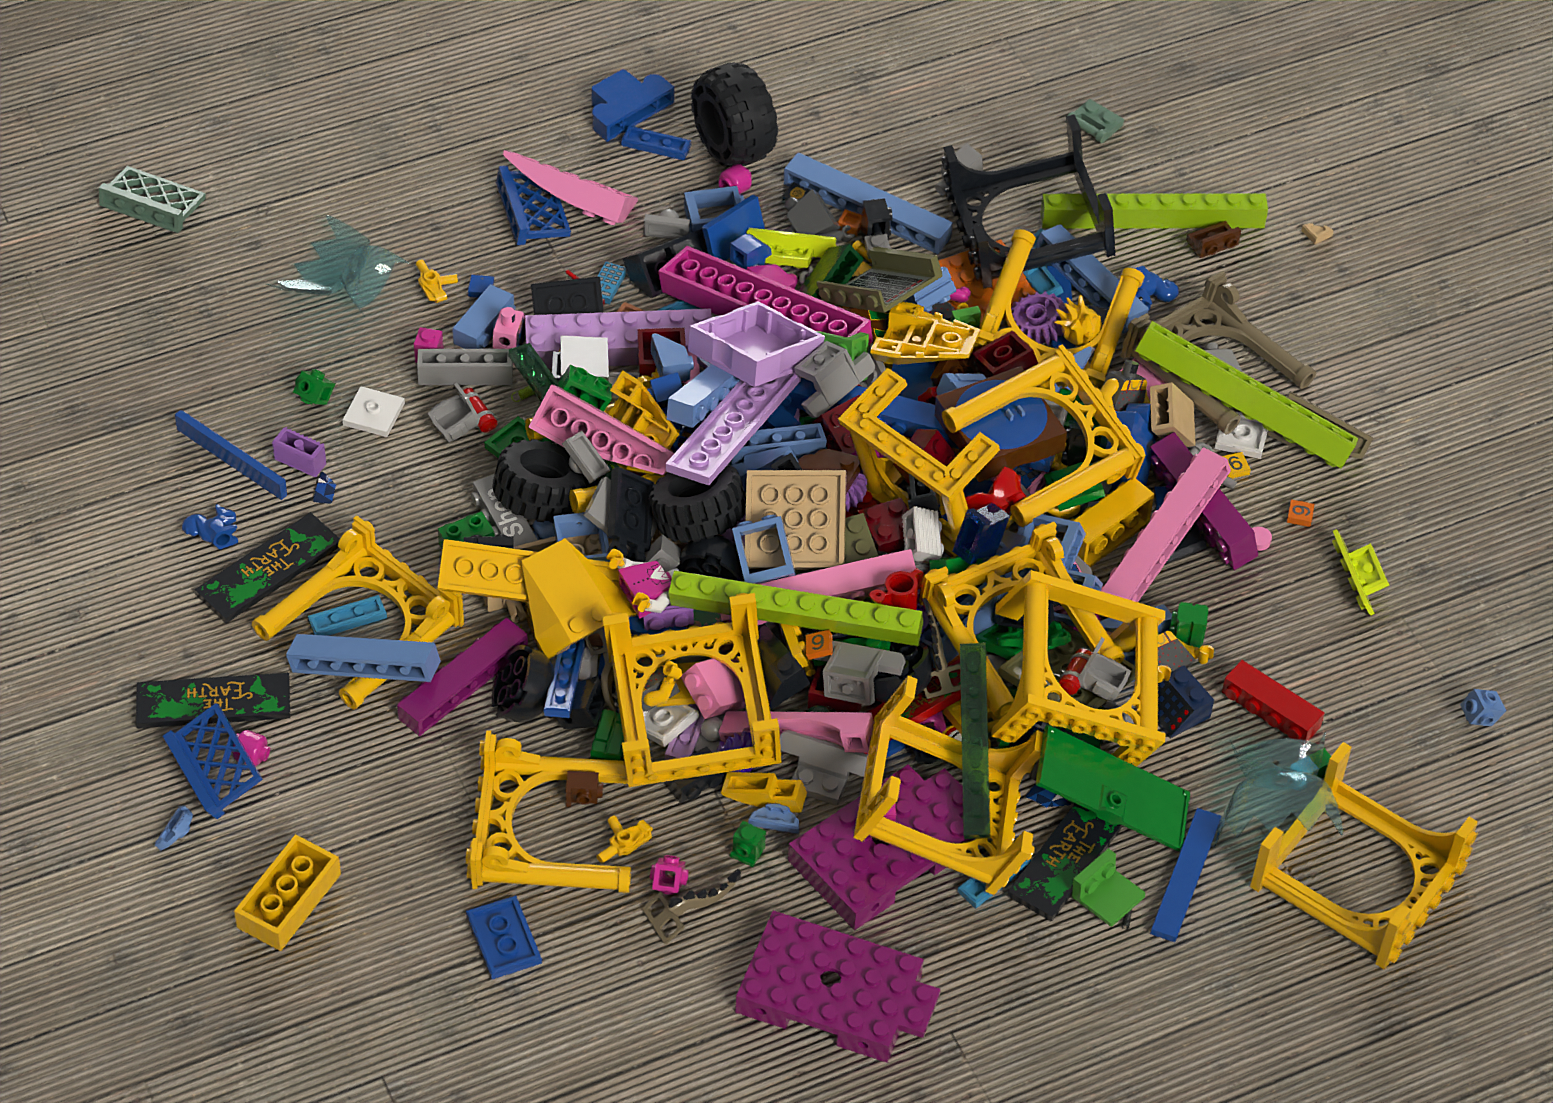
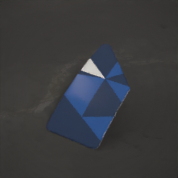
[313,472,336,504]
[1025,784,1071,808]

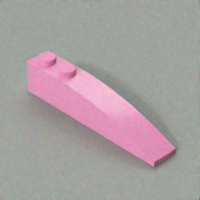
[503,150,638,225]
[529,385,674,475]

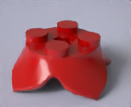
[965,466,1026,526]

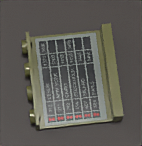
[817,247,943,313]

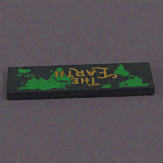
[195,512,340,623]
[136,672,291,729]
[1007,803,1123,922]

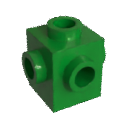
[293,369,336,405]

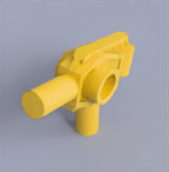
[416,259,458,303]
[596,816,653,864]

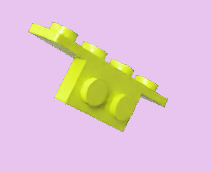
[747,228,836,269]
[1332,529,1390,616]

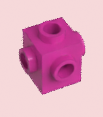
[650,855,689,895]

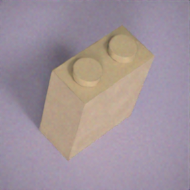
[1150,382,1196,447]

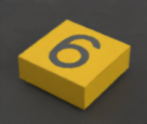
[1222,452,1251,478]

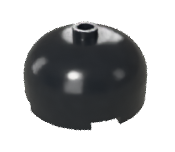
[677,535,752,582]
[873,638,934,703]
[491,645,555,723]

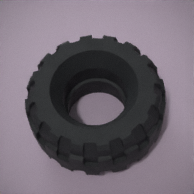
[691,62,778,167]

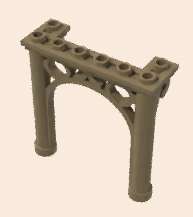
[1120,271,1316,435]

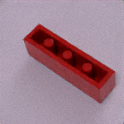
[1222,660,1325,745]

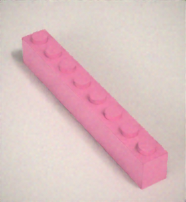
[1101,447,1231,602]
[720,549,916,625]

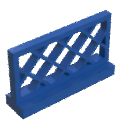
[496,166,571,245]
[163,703,263,819]

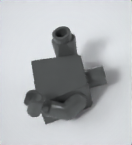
[783,189,854,242]

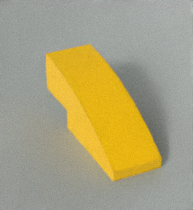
[721,772,807,813]

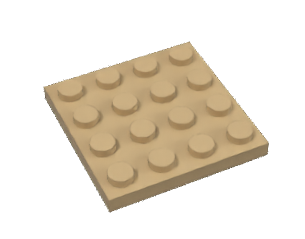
[745,470,846,570]

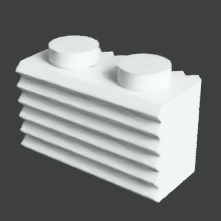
[902,506,944,564]

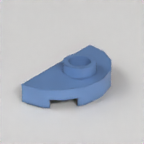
[748,804,799,834]
[155,805,193,850]

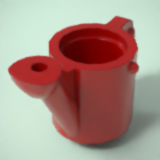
[869,568,924,610]

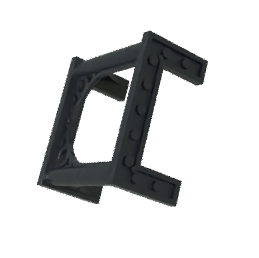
[941,114,1116,289]

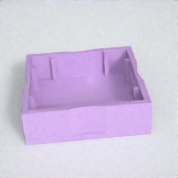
[688,301,825,387]

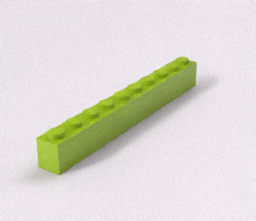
[1040,193,1268,229]
[1135,321,1358,469]
[668,571,923,646]

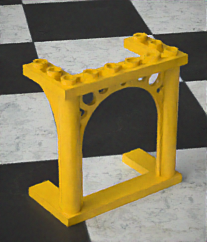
[838,368,1015,557]
[992,570,1165,767]
[602,593,782,787]
[853,675,1043,895]
[1250,742,1478,969]

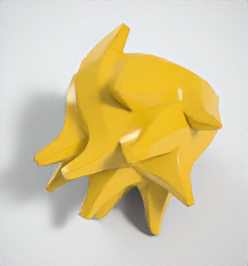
[1054,295,1103,346]

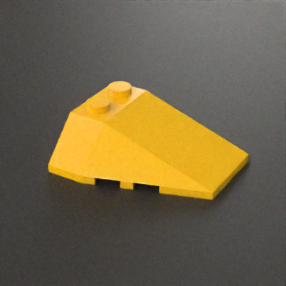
[870,301,980,365]
[603,370,679,475]
[521,538,635,659]

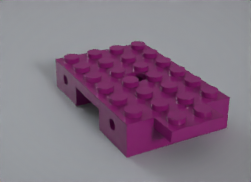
[788,764,978,931]
[735,910,941,1063]

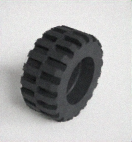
[492,439,588,523]
[649,464,746,543]

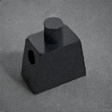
[547,676,606,729]

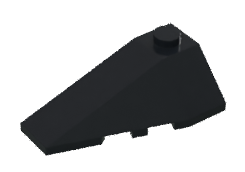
[622,229,708,298]
[757,623,810,711]

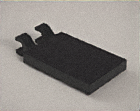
[607,467,654,562]

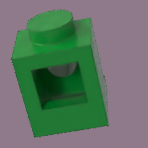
[730,821,766,867]

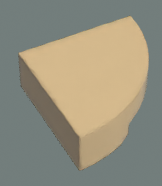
[1301,223,1334,245]

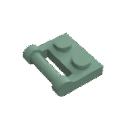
[1068,99,1124,144]

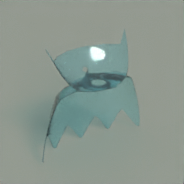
[266,215,409,317]
[1214,730,1343,848]

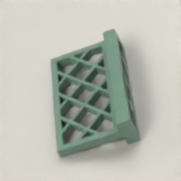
[99,166,206,233]

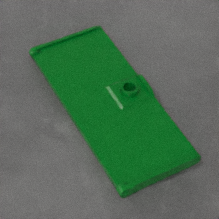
[1036,724,1190,852]

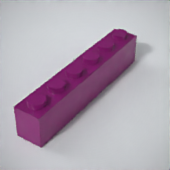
[397,618,528,737]

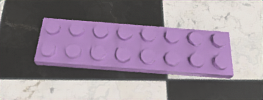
[666,372,801,485]

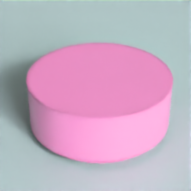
[1252,527,1272,551]

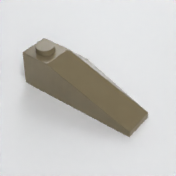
[1267,391,1374,459]

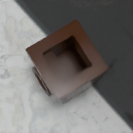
[566,771,604,807]

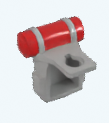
[428,382,498,442]
[1059,637,1131,702]

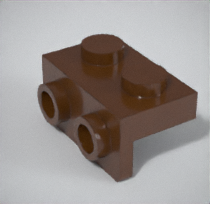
[1186,221,1241,259]

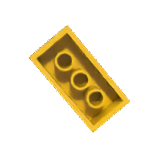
[1064,479,1154,567]
[234,834,341,951]

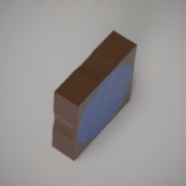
[934,366,1067,482]

